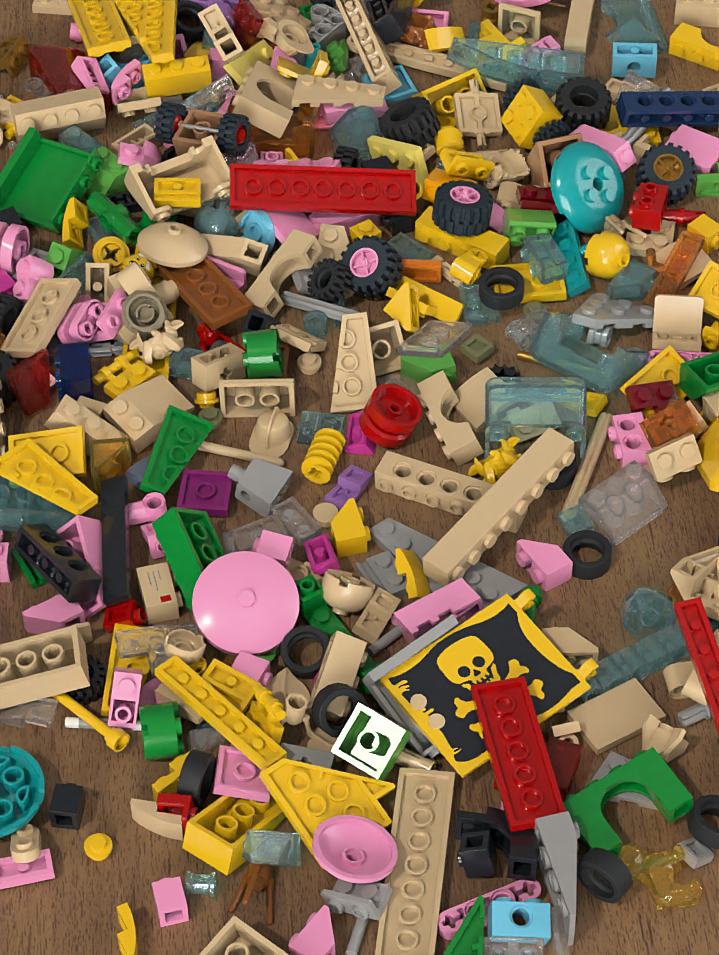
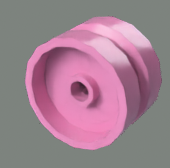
[0,221,30,275]

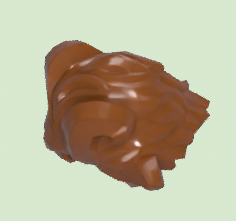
[400,12,437,49]

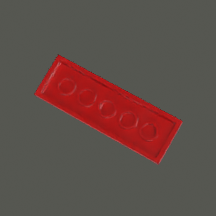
[470,676,566,832]

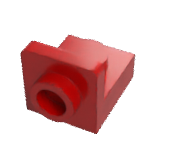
[103,599,147,633]

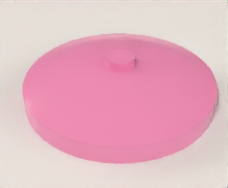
[192,551,299,656]

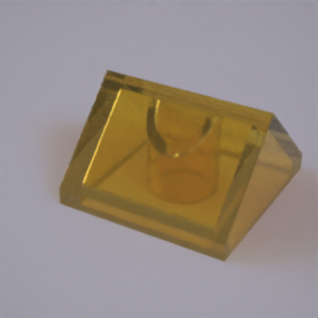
[90,437,132,503]

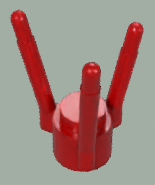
[197,322,246,353]

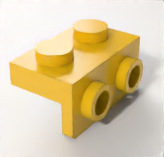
[440,148,495,181]

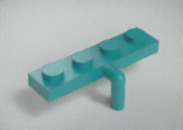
[553,219,591,298]

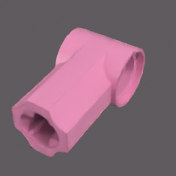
[128,492,168,526]

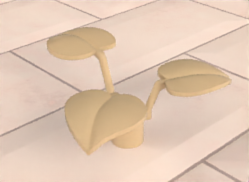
[230,667,344,763]

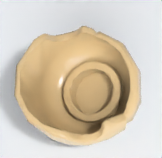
[164,628,206,665]

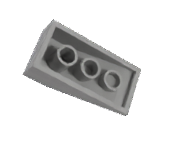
[534,811,580,946]

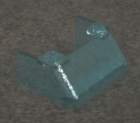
[600,0,669,54]
[484,377,587,458]

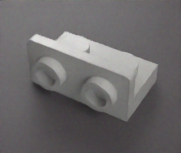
[321,878,393,921]

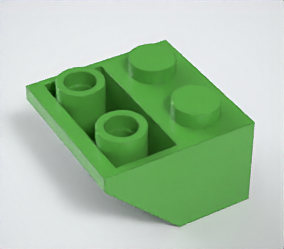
[502,208,556,248]

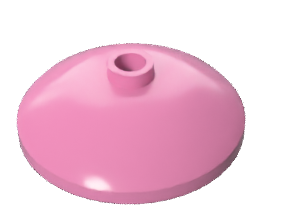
[312,815,398,883]

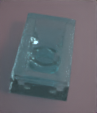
[387,232,435,260]

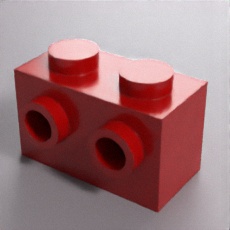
[629,182,668,231]

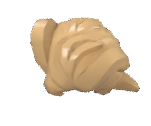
[483,148,530,189]
[129,320,184,365]

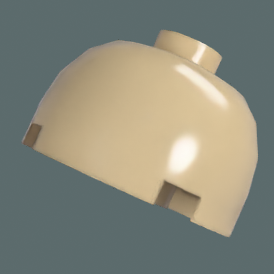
[322,569,375,616]

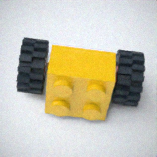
[500,78,573,150]

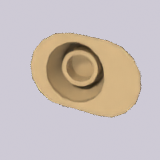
[276,19,314,57]
[249,406,294,458]

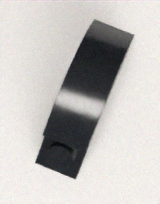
[455,806,539,882]

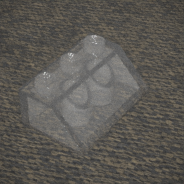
[577,460,668,547]

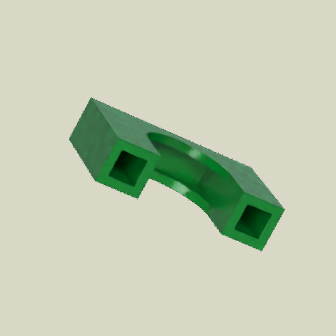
[563,747,693,857]

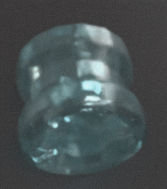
[303,310,328,339]

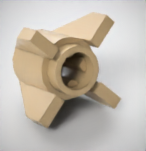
[641,714,689,763]

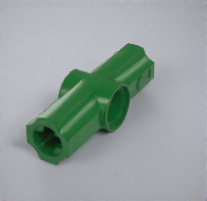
[86,191,142,245]

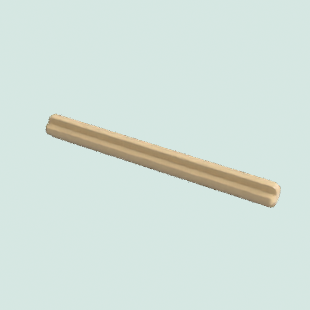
[559,412,612,526]

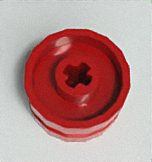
[359,383,422,448]

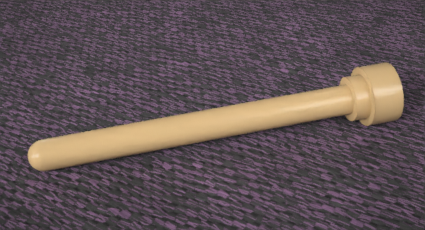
[198,441,284,467]

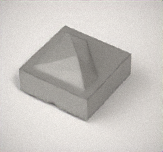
[674,837,715,869]

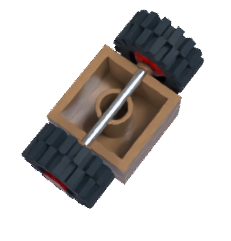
[153,102,251,157]

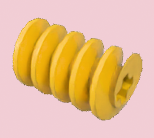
[301,428,346,484]

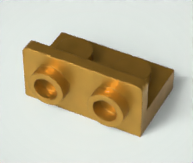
[0,34,33,77]

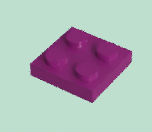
[177,469,234,517]

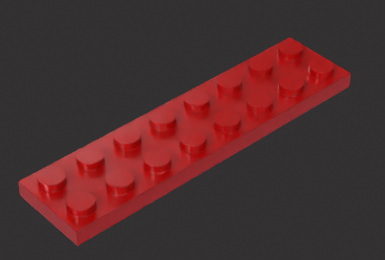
[230,163,417,216]

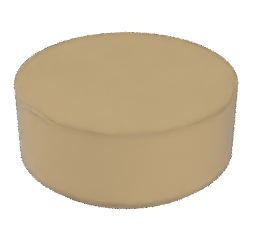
[313,502,338,528]

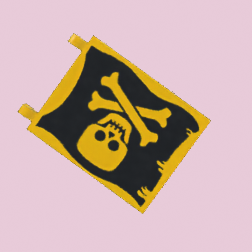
[380,589,599,778]

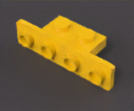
[385,274,465,326]

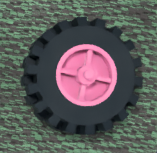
[432,180,494,237]
[338,235,403,300]

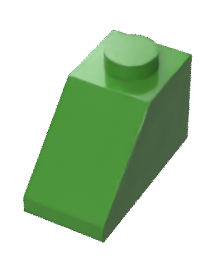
[400,346,456,384]

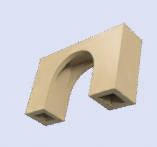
[231,60,297,138]

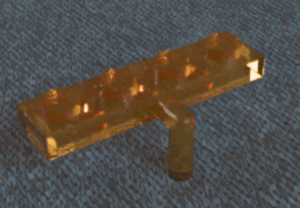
[643,230,705,308]

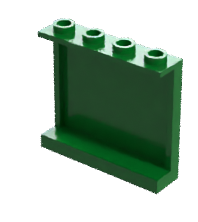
[0,127,104,234]

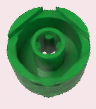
[242,328,284,379]
[139,701,184,760]

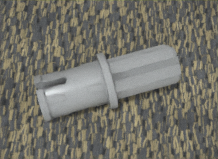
[677,702,711,727]

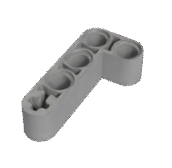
[291,4,347,66]

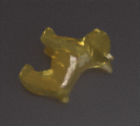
[619,842,702,911]

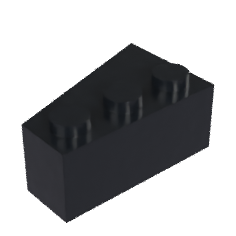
[366,0,415,45]

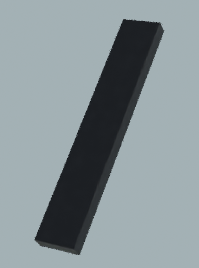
[101,474,131,607]

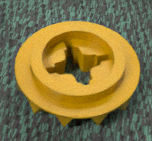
[92,236,130,274]

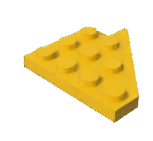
[259,758,396,869]

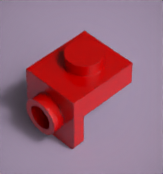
[156,793,199,833]

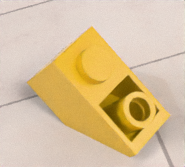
[330,498,371,558]

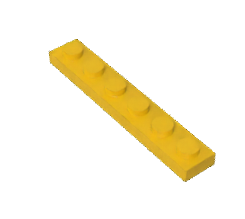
[155,655,287,771]

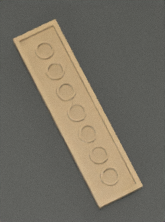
[375,767,455,955]

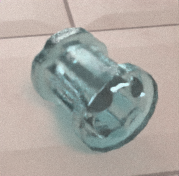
[185,870,217,898]

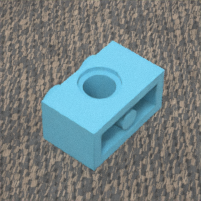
[611,42,657,78]
[487,897,551,945]

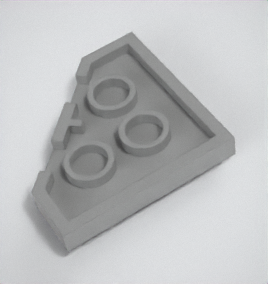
[572,293,654,329]

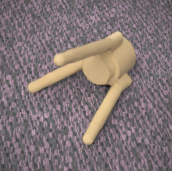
[604,214,647,238]

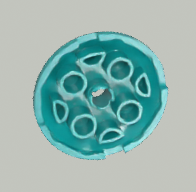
[551,141,624,234]
[0,745,45,838]

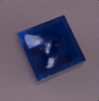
[54,342,94,402]

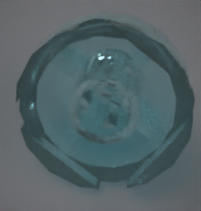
[194,202,241,237]
[620,586,675,641]

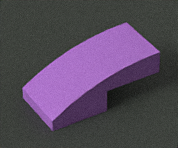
[324,464,373,511]

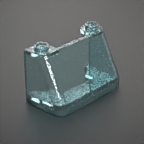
[530,312,650,394]

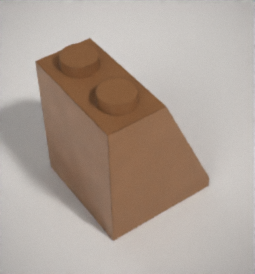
[526,133,582,188]

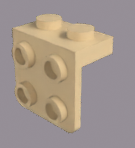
[652,294,704,352]
[639,432,703,483]

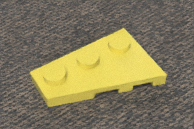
[223,39,274,86]
[367,135,429,189]

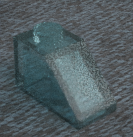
[606,258,657,302]

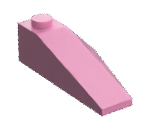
[55,515,106,619]

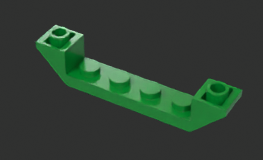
[295,574,384,694]

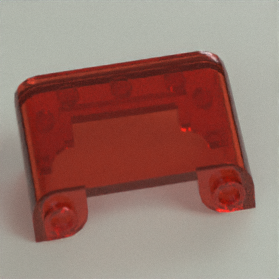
[27,45,113,113]

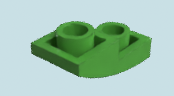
[326,39,349,75]

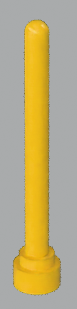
[52,693,130,752]

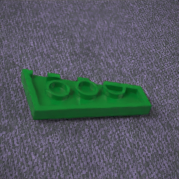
[139,405,215,496]

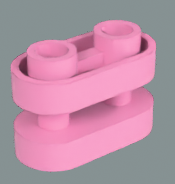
[57,299,104,345]

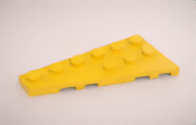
[113,0,178,64]

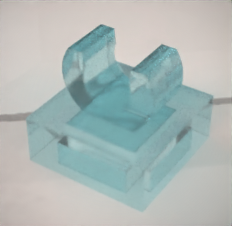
[557,504,593,537]

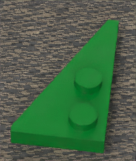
[443,895,485,955]

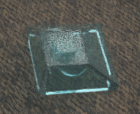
[328,105,382,158]

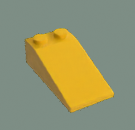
[182,794,286,876]

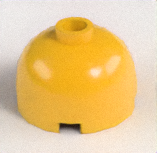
[584,230,630,279]

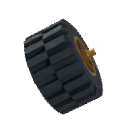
[635,142,697,206]

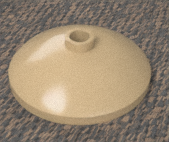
[137,222,208,268]

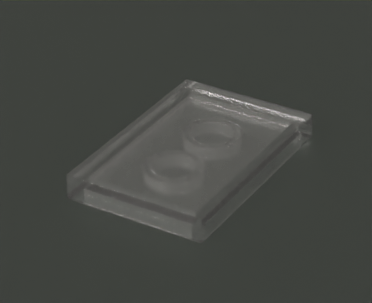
[397,320,473,358]

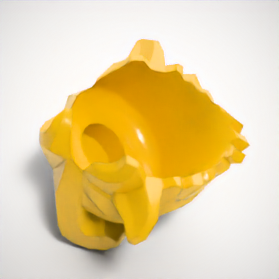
[468,437,523,484]

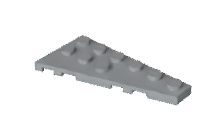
[369,517,528,608]

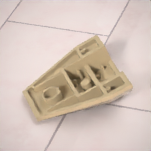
[670,546,719,622]

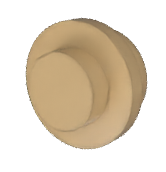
[297,352,322,375]

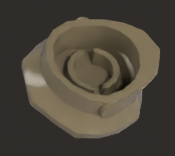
[122,290,168,337]

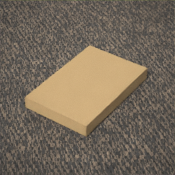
[567,678,666,755]

